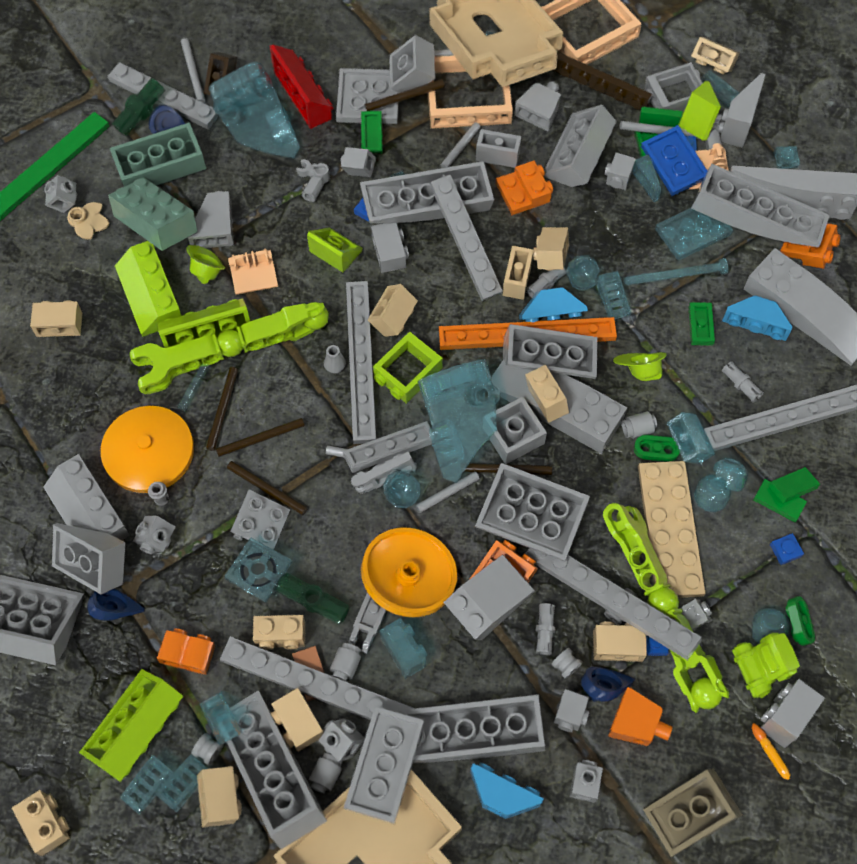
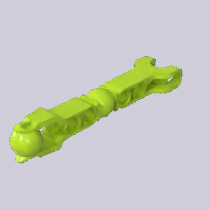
[130,302,329,394]
[603,503,729,713]

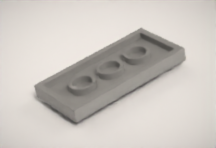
[344,706,425,824]

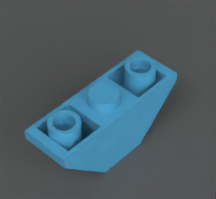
[519,287,588,322]
[722,295,792,341]
[470,763,544,819]

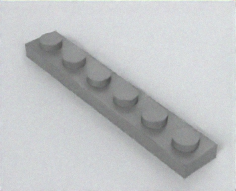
[108,62,220,130]
[430,175,503,301]

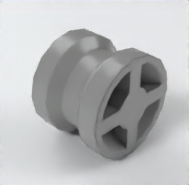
[551,648,583,679]
[192,733,224,766]

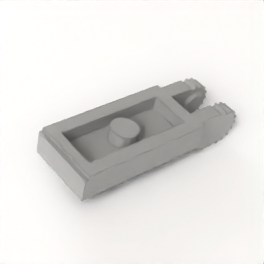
[351,452,417,494]
[348,592,387,654]

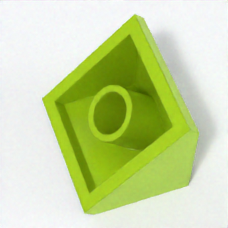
[679,81,721,141]
[307,227,363,273]

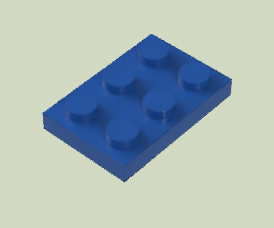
[641,125,707,196]

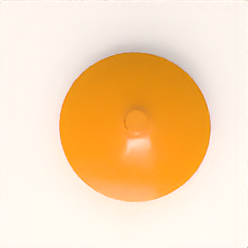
[101,406,194,493]
[361,528,457,617]

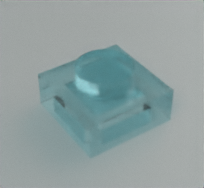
[774,146,800,169]

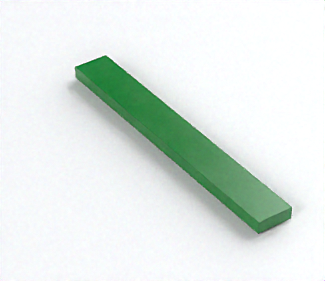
[0,112,110,221]

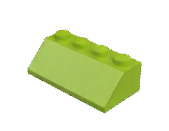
[115,241,181,337]
[157,298,250,348]
[79,669,183,782]

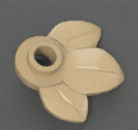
[67,202,109,239]

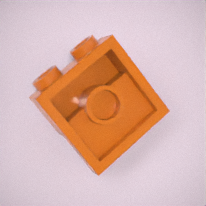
[495,161,553,215]
[780,223,840,269]
[469,539,538,583]

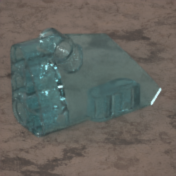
[209,62,300,158]
[418,359,501,483]

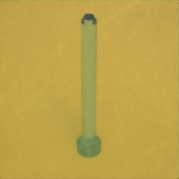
[624,258,728,285]

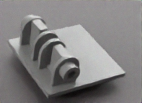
[230,490,290,552]

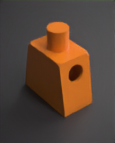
[608,687,673,746]

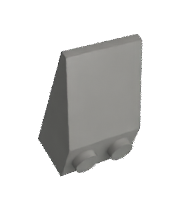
[718,73,765,148]
[52,523,125,594]
[444,555,535,640]

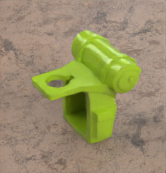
[731,632,800,698]

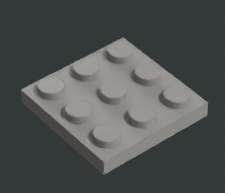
[336,69,398,124]

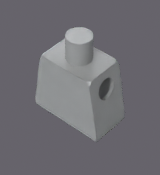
[515,82,561,131]

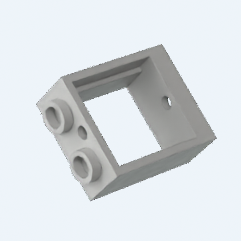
[644,63,703,113]

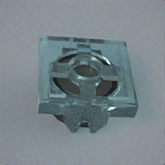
[224,537,292,602]

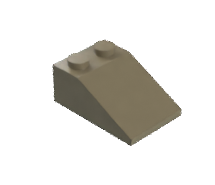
[643,769,742,857]

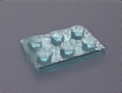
[655,207,733,261]

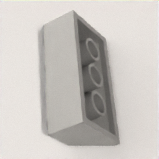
[544,105,616,187]
[503,324,597,379]
[43,454,130,541]

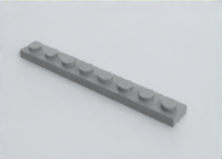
[346,281,376,444]
[702,385,857,452]
[525,548,702,661]
[220,637,415,720]

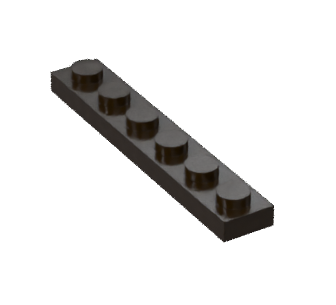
[552,52,652,110]

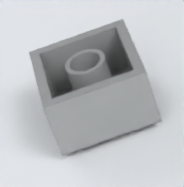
[390,35,435,93]
[482,396,547,464]
[760,679,825,748]

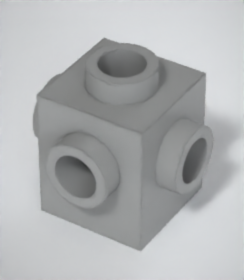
[44,175,77,213]
[133,516,175,554]
[319,719,365,762]

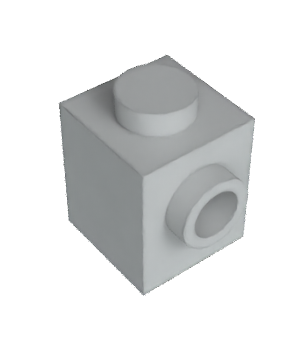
[341,147,376,177]
[604,153,636,190]
[554,689,590,732]
[570,760,603,803]

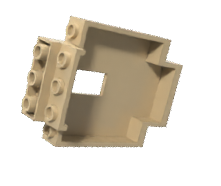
[430,0,563,87]
[274,770,462,864]

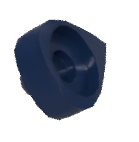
[148,104,186,134]
[87,589,145,621]
[581,667,635,702]

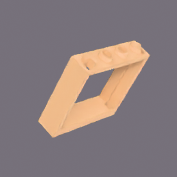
[541,0,641,65]
[428,55,512,128]

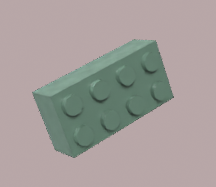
[110,122,206,187]
[108,177,197,251]

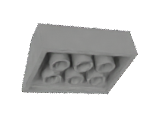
[475,463,590,561]
[0,575,84,665]

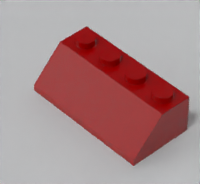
[270,45,333,129]

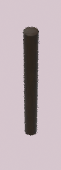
[365,79,445,111]
[206,367,238,451]
[216,418,305,457]
[227,461,308,516]
[459,463,552,475]

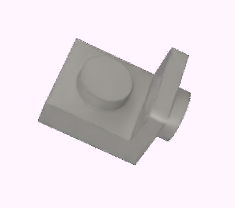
[674,599,713,630]

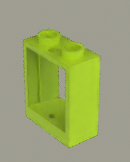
[373,332,443,404]

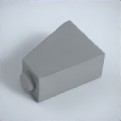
[188,191,234,248]

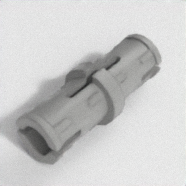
[526,267,567,298]
[722,361,764,403]
[536,603,555,655]

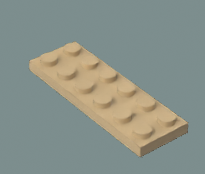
[638,461,705,598]

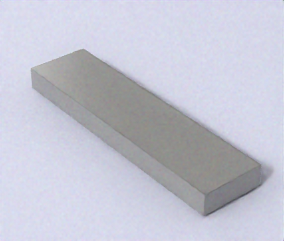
[343,421,437,473]

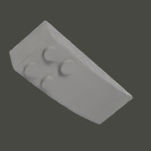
[360,161,494,223]
[691,164,830,247]
[730,166,857,220]
[744,248,857,365]
[485,359,627,454]
[215,690,327,849]
[393,695,545,763]

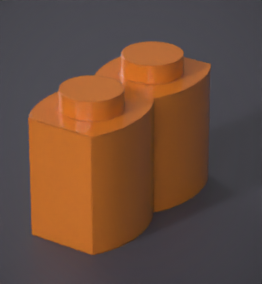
[157,628,215,675]

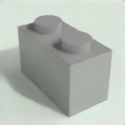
[476,129,522,168]
[371,223,409,273]

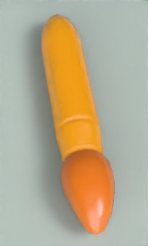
[752,723,790,780]

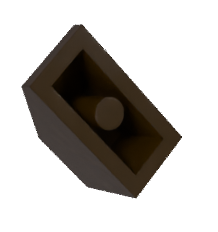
[204,52,238,99]

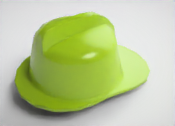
[186,245,225,284]
[613,352,667,381]

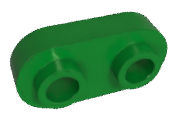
[634,435,681,462]
[786,596,815,646]

